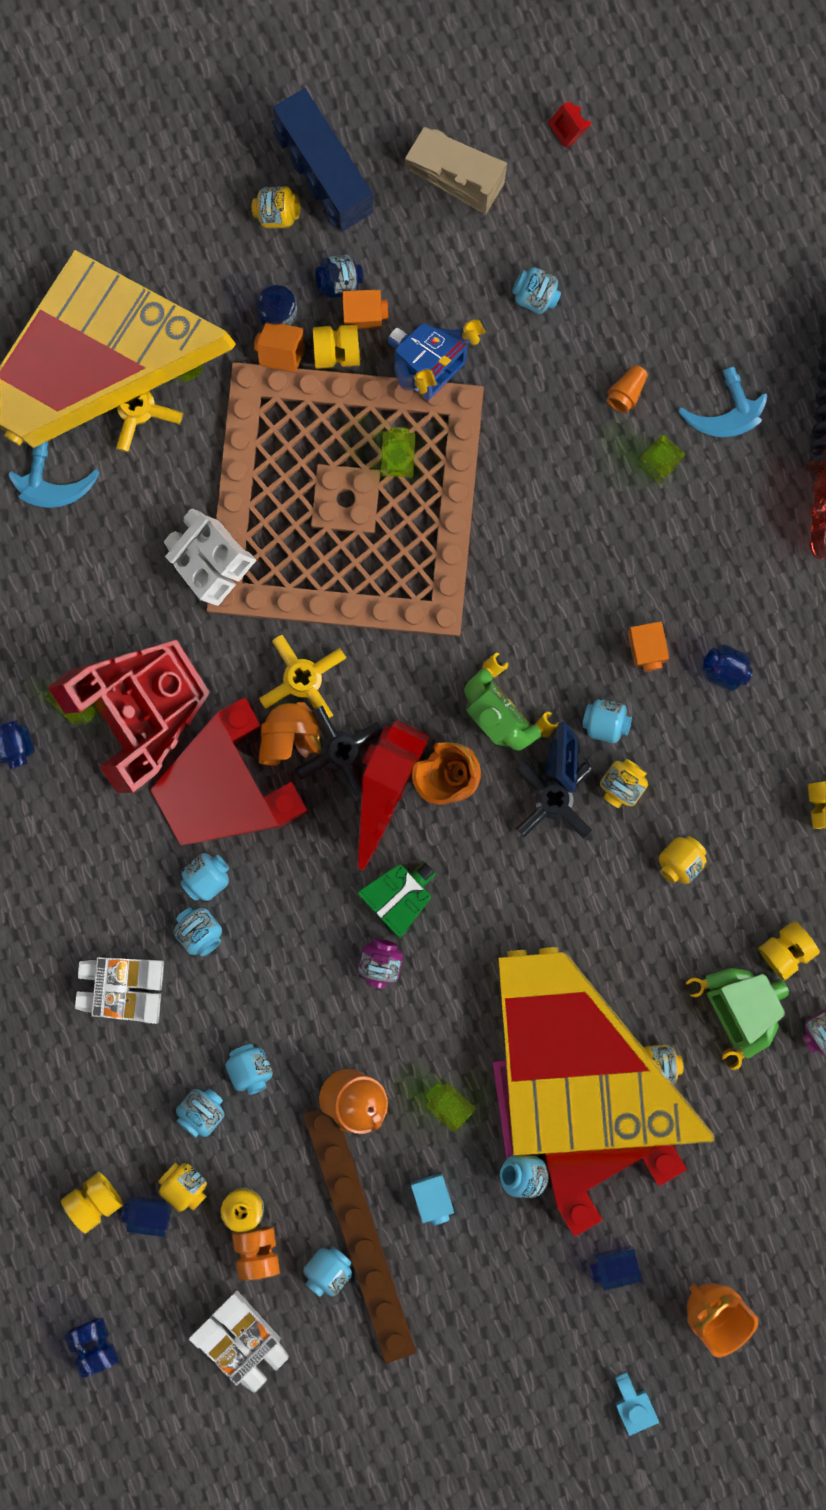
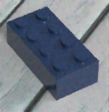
[271,88,374,232]

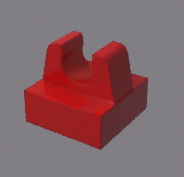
[548,101,591,148]

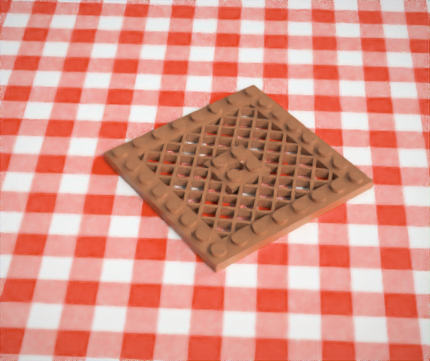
[207,362,484,637]

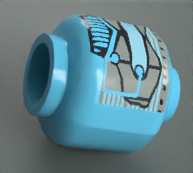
[512,267,561,314]
[582,698,632,743]
[181,853,229,901]
[174,908,222,956]
[225,1044,273,1095]
[176,1088,224,1138]
[500,1155,548,1198]
[304,1246,352,1297]

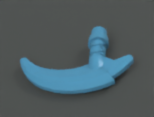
[678,367,767,437]
[9,441,99,508]

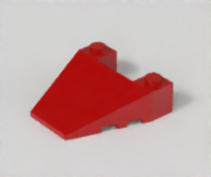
[47,640,210,793]
[151,698,308,846]
[358,719,431,871]
[545,1144,687,1237]

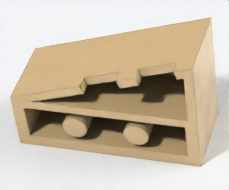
[405,127,507,215]

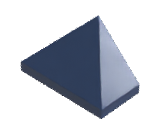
[543,722,578,793]

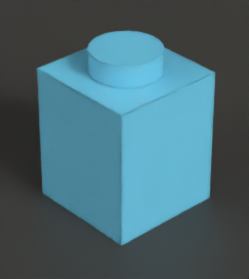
[411,1172,454,1226]

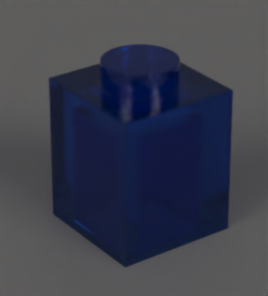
[122,1196,172,1237]
[590,1245,642,1291]

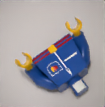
[388,319,486,401]

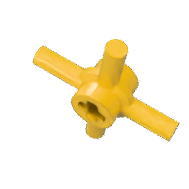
[116,391,183,452]
[259,635,346,719]

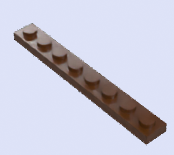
[303,1107,417,1364]

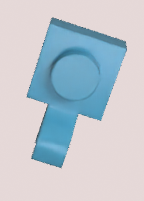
[615,1372,659,1436]

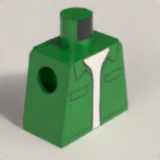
[358,860,437,938]

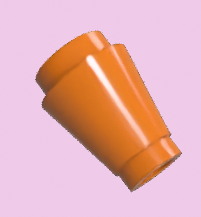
[606,365,648,413]

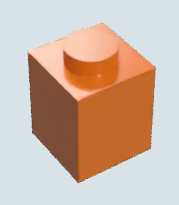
[343,290,388,329]
[254,321,305,373]
[628,621,669,672]

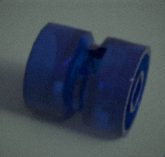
[63,1317,120,1378]

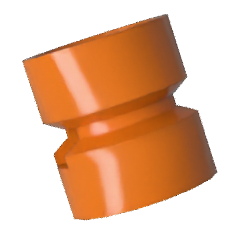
[232,1226,280,1280]

